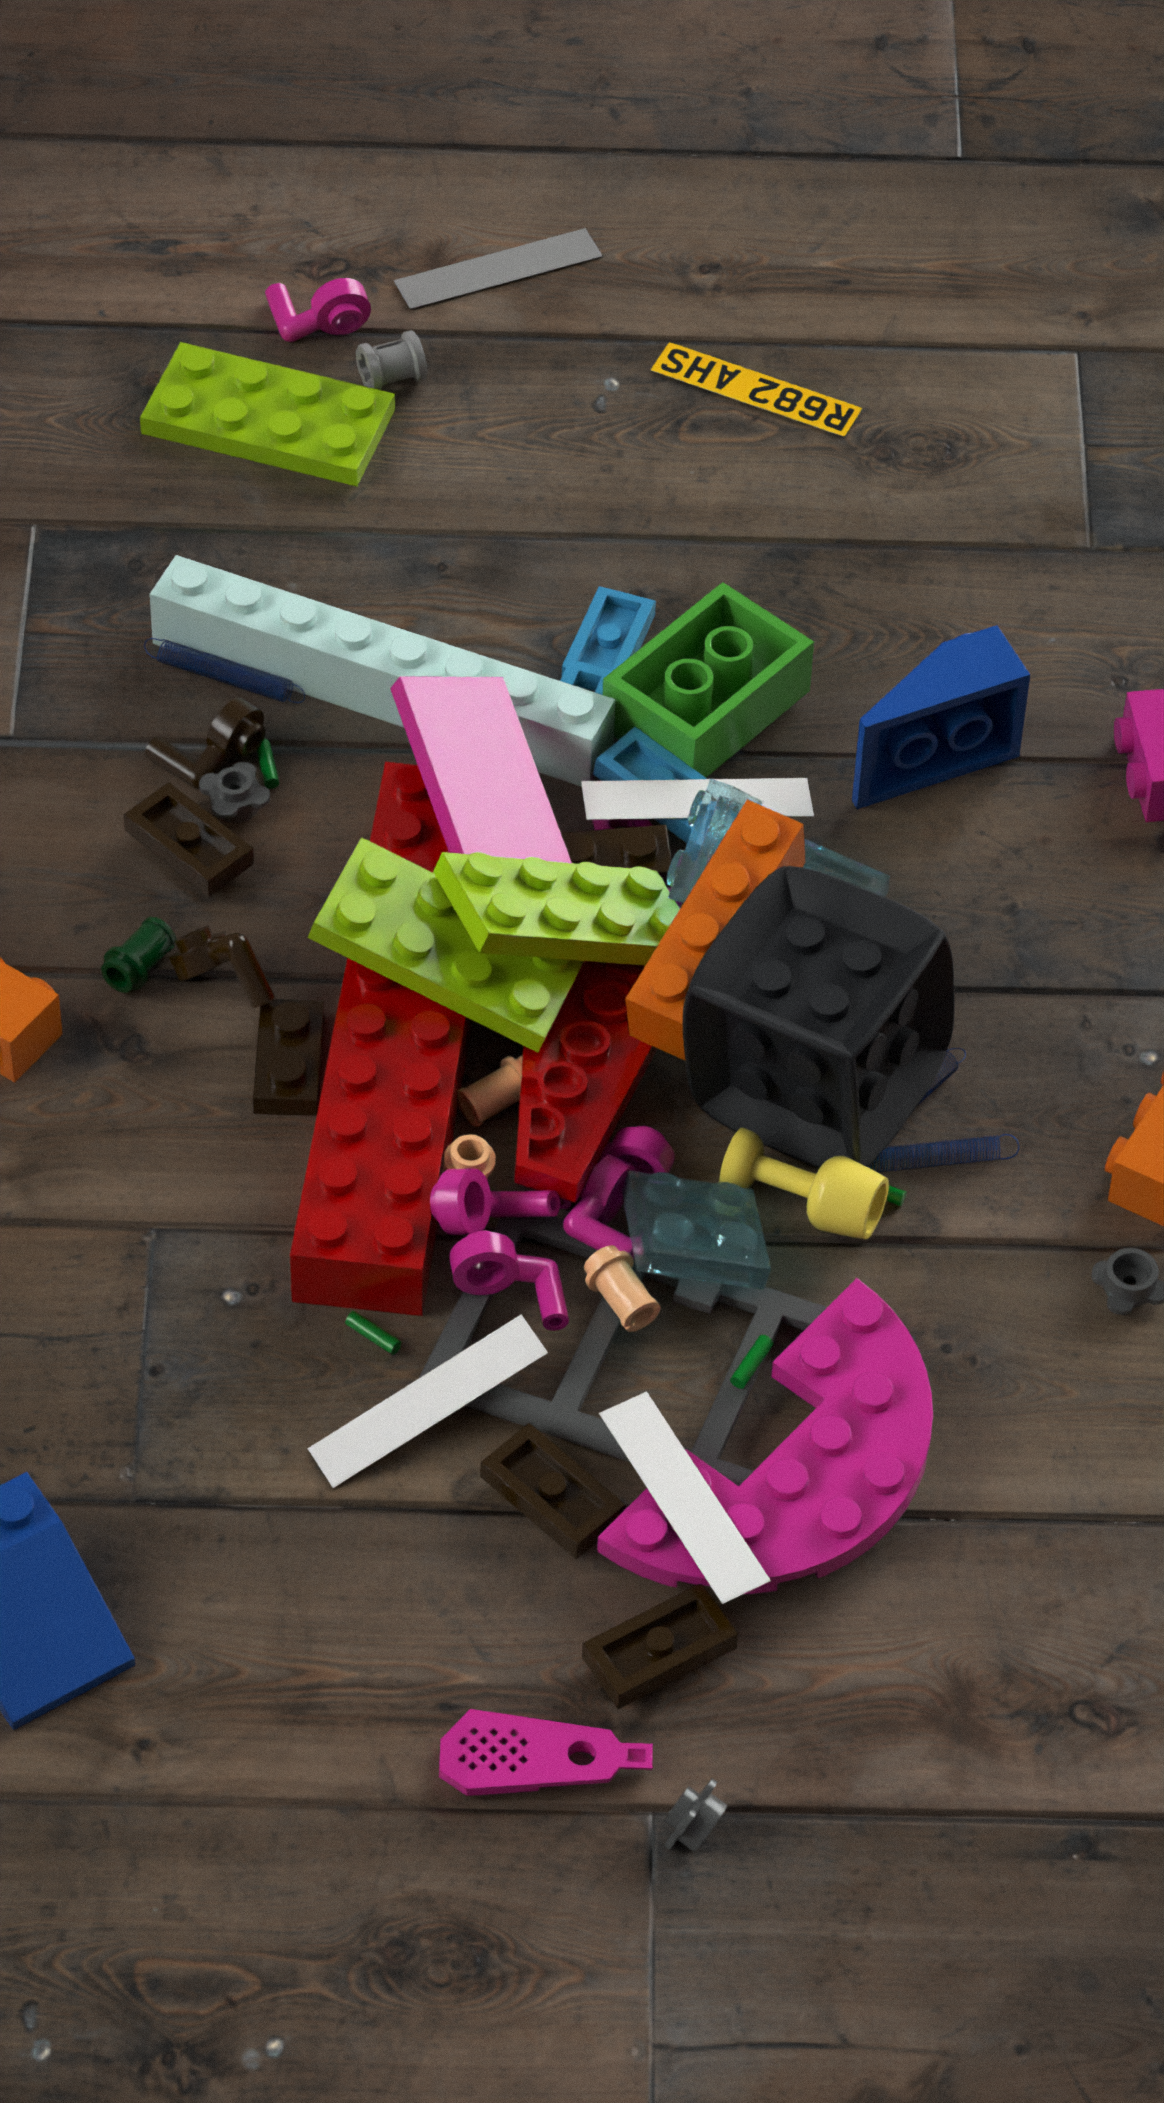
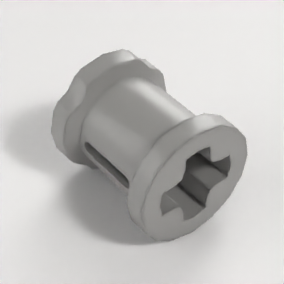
[356,330,427,390]

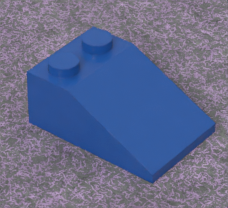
[852,625,1030,809]
[0,1472,135,1730]

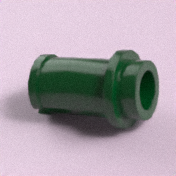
[101,917,177,993]

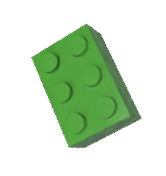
[603,582,814,778]

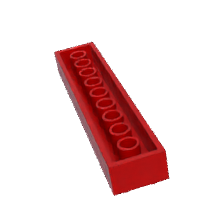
[290,762,473,1316]

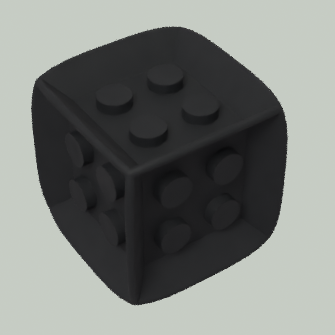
[683,866,955,1168]

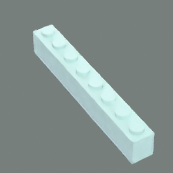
[150,555,615,787]

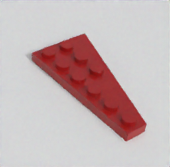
[514,961,658,1203]

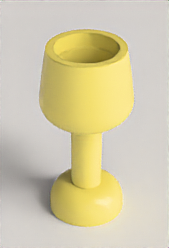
[719,1127,889,1240]

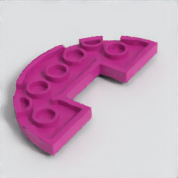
[597,1278,933,1594]

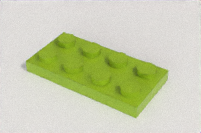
[140,342,395,487]
[307,837,584,1053]
[433,852,680,966]

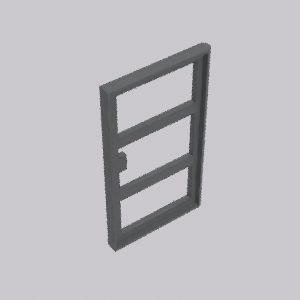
[419,1217,916,1486]

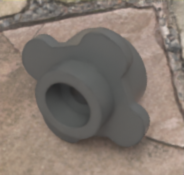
[199,762,270,823]
[1091,1248,1164,1315]
[664,1778,727,1852]

